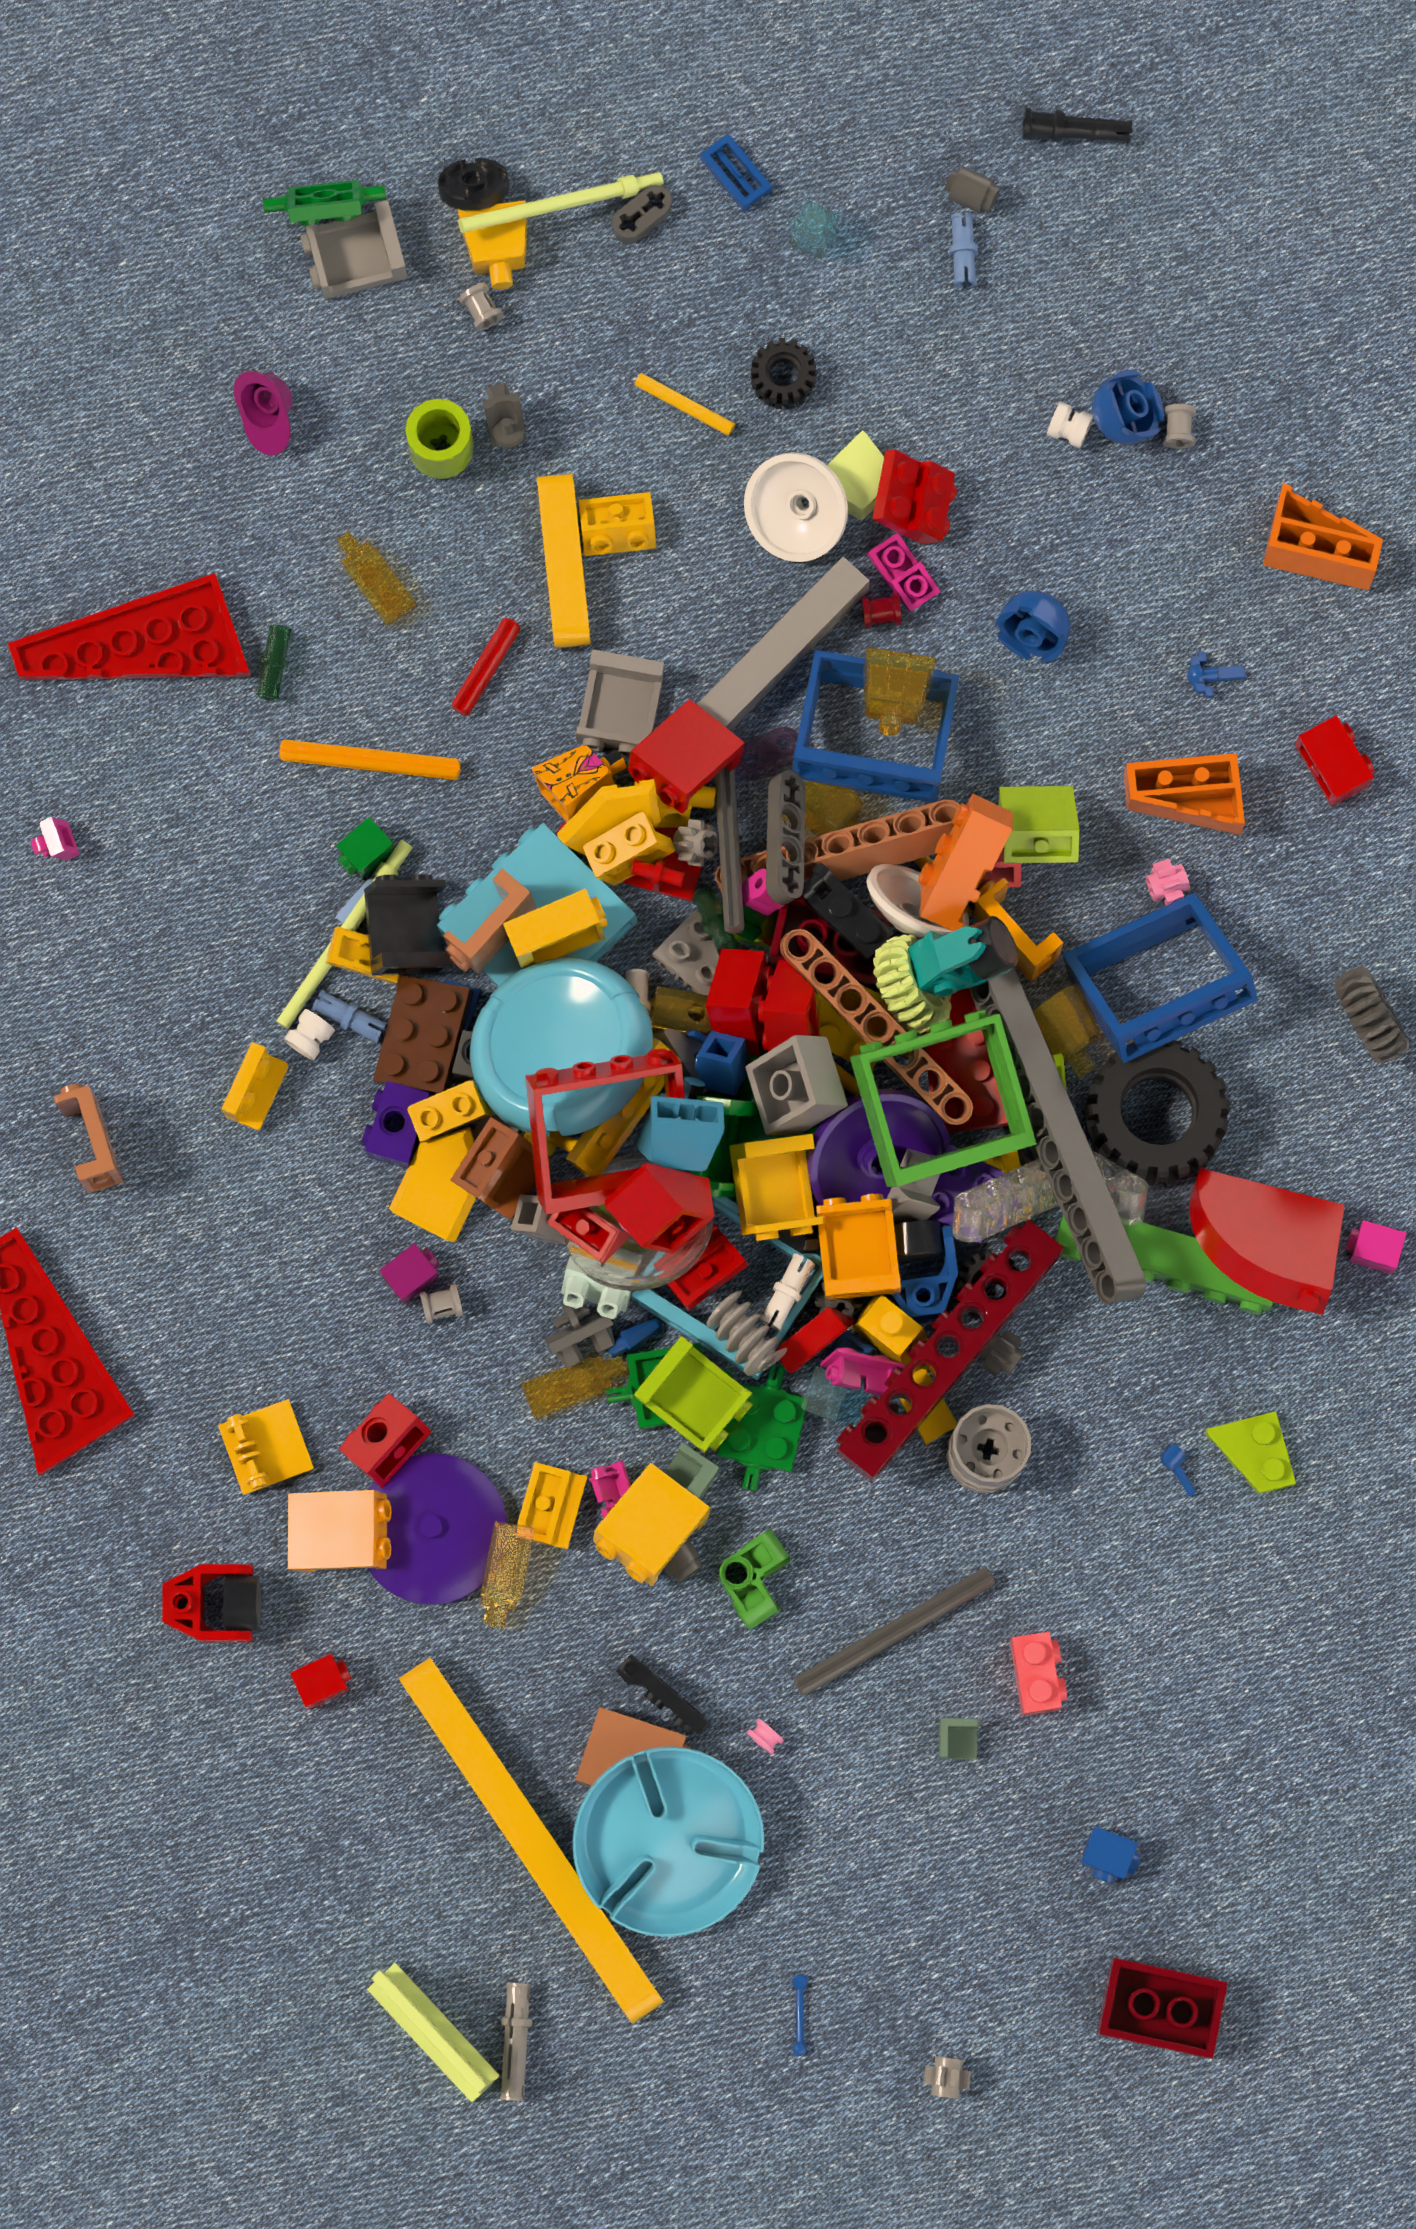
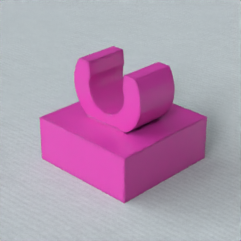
[30,817,80,861]

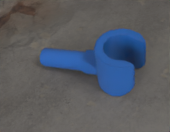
[1160,1444,1197,1497]

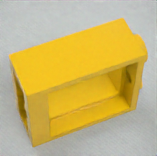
[503,888,608,969]

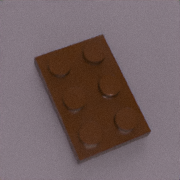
[373,975,473,1095]

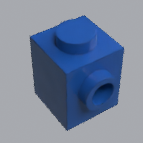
[695,1031,749,1096]
[1079,1827,1141,1885]

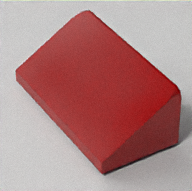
[547,1206,630,1263]
[775,1307,854,1373]

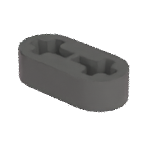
[612,185,672,244]

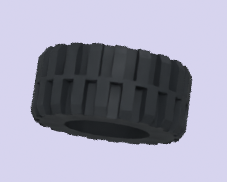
[1084,1040,1230,1186]

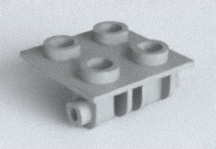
[652,910,745,1001]

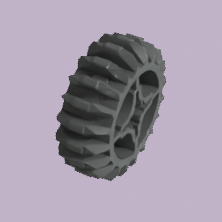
[1334,966,1409,1064]

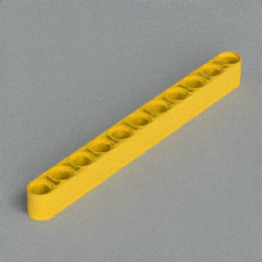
[398,1657,664,2024]

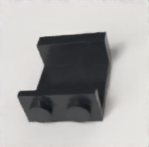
[364,874,453,976]

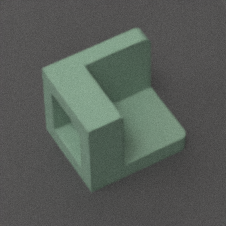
[664,1443,720,1500]
[938,1718,979,1760]

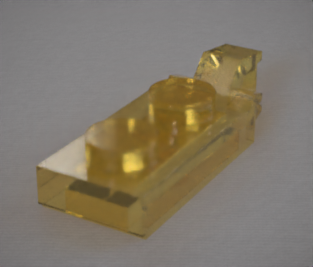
[337,531,417,627]
[521,1355,627,1420]
[481,1521,534,1629]

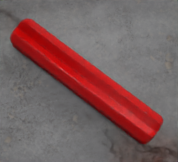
[452,617,520,716]

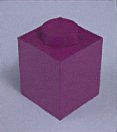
[379,1243,440,1305]

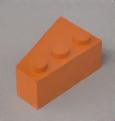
[1262,482,1383,591]
[1123,753,1245,835]
[918,794,1013,931]

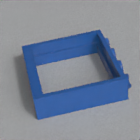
[792,650,960,803]
[1062,893,1258,1063]

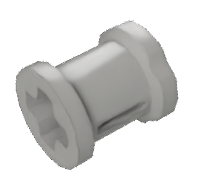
[459,283,504,331]
[1163,404,1196,449]
[420,1284,463,1324]

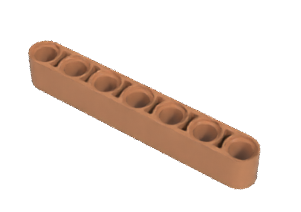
[715,799,960,895]
[780,929,973,1125]

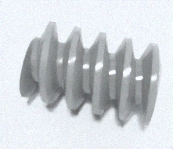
[706,1291,787,1376]

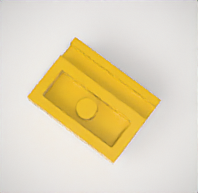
[514,1462,588,1550]

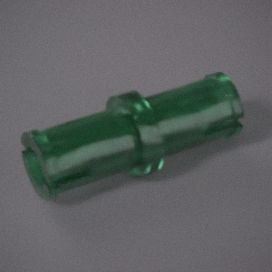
[256,624,292,701]
[693,887,740,955]

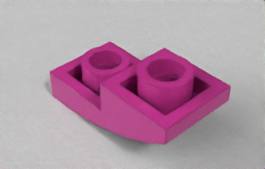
[866,532,940,612]

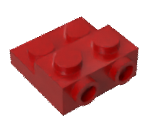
[872,449,957,544]

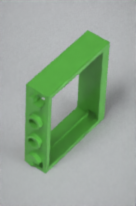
[850,1009,1036,1187]

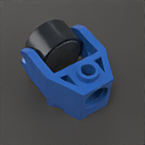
[886,1220,958,1322]

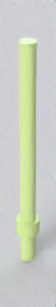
[458,172,663,233]
[276,840,413,1029]

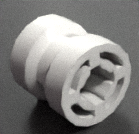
[1047,401,1093,448]
[284,1009,335,1061]

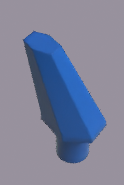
[607,1318,662,1358]

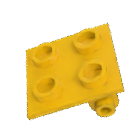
[218,1399,314,1496]

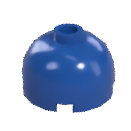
[1092,369,1164,445]
[995,591,1070,662]

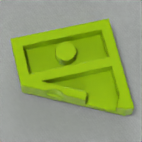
[1205,1411,1296,1495]

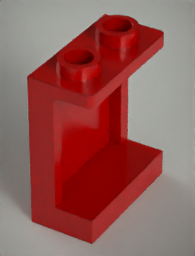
[628,699,745,814]

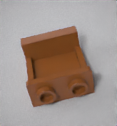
[450,1117,552,1220]

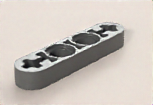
[766,770,806,905]

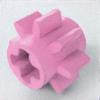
[1146,858,1190,906]

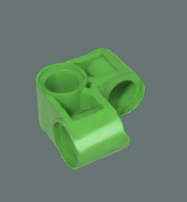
[718,1529,792,1630]

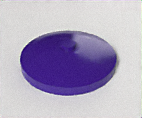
[807,1089,951,1225]
[367,1453,508,1605]

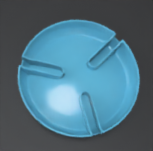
[470,958,653,1136]
[573,1746,764,1937]

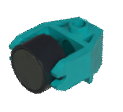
[908,916,1018,997]

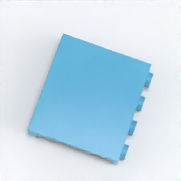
[437,823,638,987]

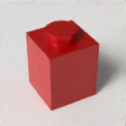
[290,1654,352,1710]

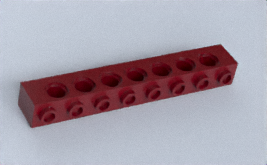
[836,1220,1064,1484]

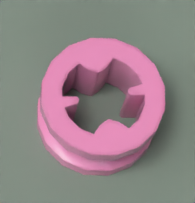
[747,1719,784,1755]

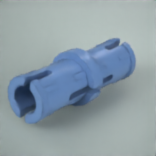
[949,212,978,289]
[312,990,388,1044]

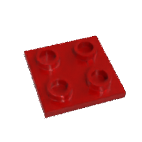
[621,826,702,902]

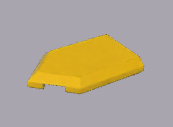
[557,779,661,856]
[389,1126,476,1242]

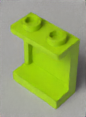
[999,786,1079,863]
[634,1336,753,1453]

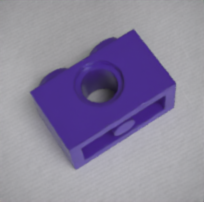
[361,1081,431,1169]

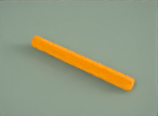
[279,740,461,780]

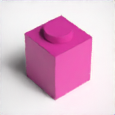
[1345,1220,1406,1274]

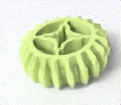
[873,934,952,1034]

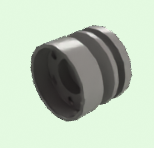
[946,1404,1031,1493]

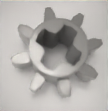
[673,819,719,866]
[923,2056,971,2099]

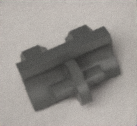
[482,383,527,448]
[544,1303,615,1368]

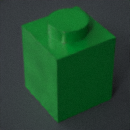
[336,817,395,880]

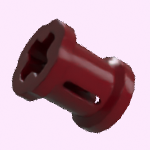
[861,593,901,629]

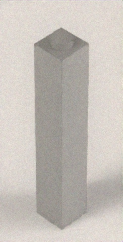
[697,556,870,731]

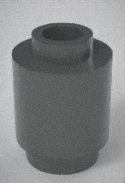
[944,166,1001,213]
[663,1539,703,1584]

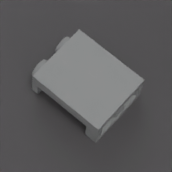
[300,200,408,300]
[576,649,665,758]

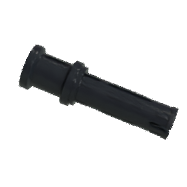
[1022,107,1132,144]

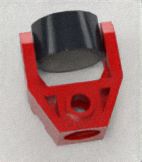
[162,1564,261,1643]

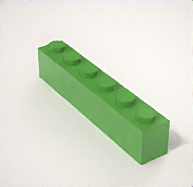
[1055,1215,1273,1315]

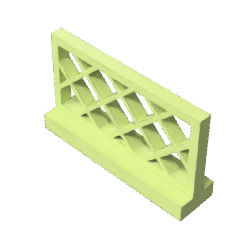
[367,1963,501,2103]

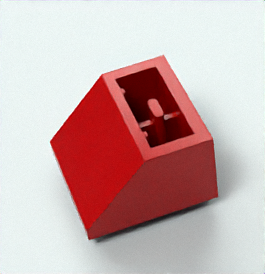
[705,949,774,1056]
[758,960,821,1052]
[604,1163,715,1254]

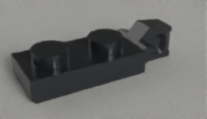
[616,1654,710,1735]

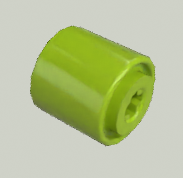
[405,398,474,479]

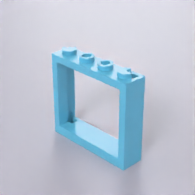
[631,1197,823,1382]

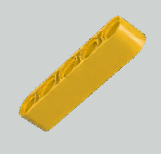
[537,473,591,649]

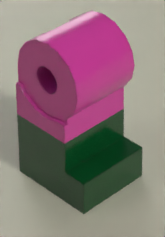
[721,868,784,942]

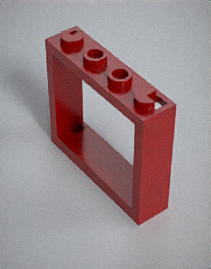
[525,1049,688,1215]

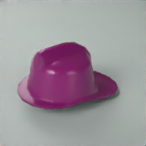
[233,371,293,455]

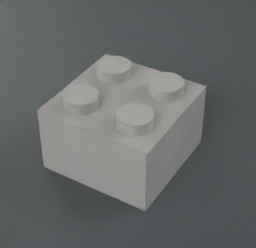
[745,1035,848,1136]

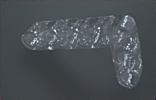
[952,1150,1149,1242]

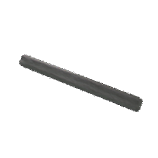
[715,767,744,934]
[794,1568,995,1696]

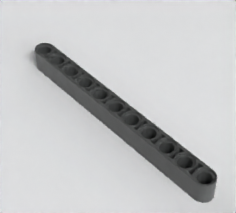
[968,968,1146,1304]

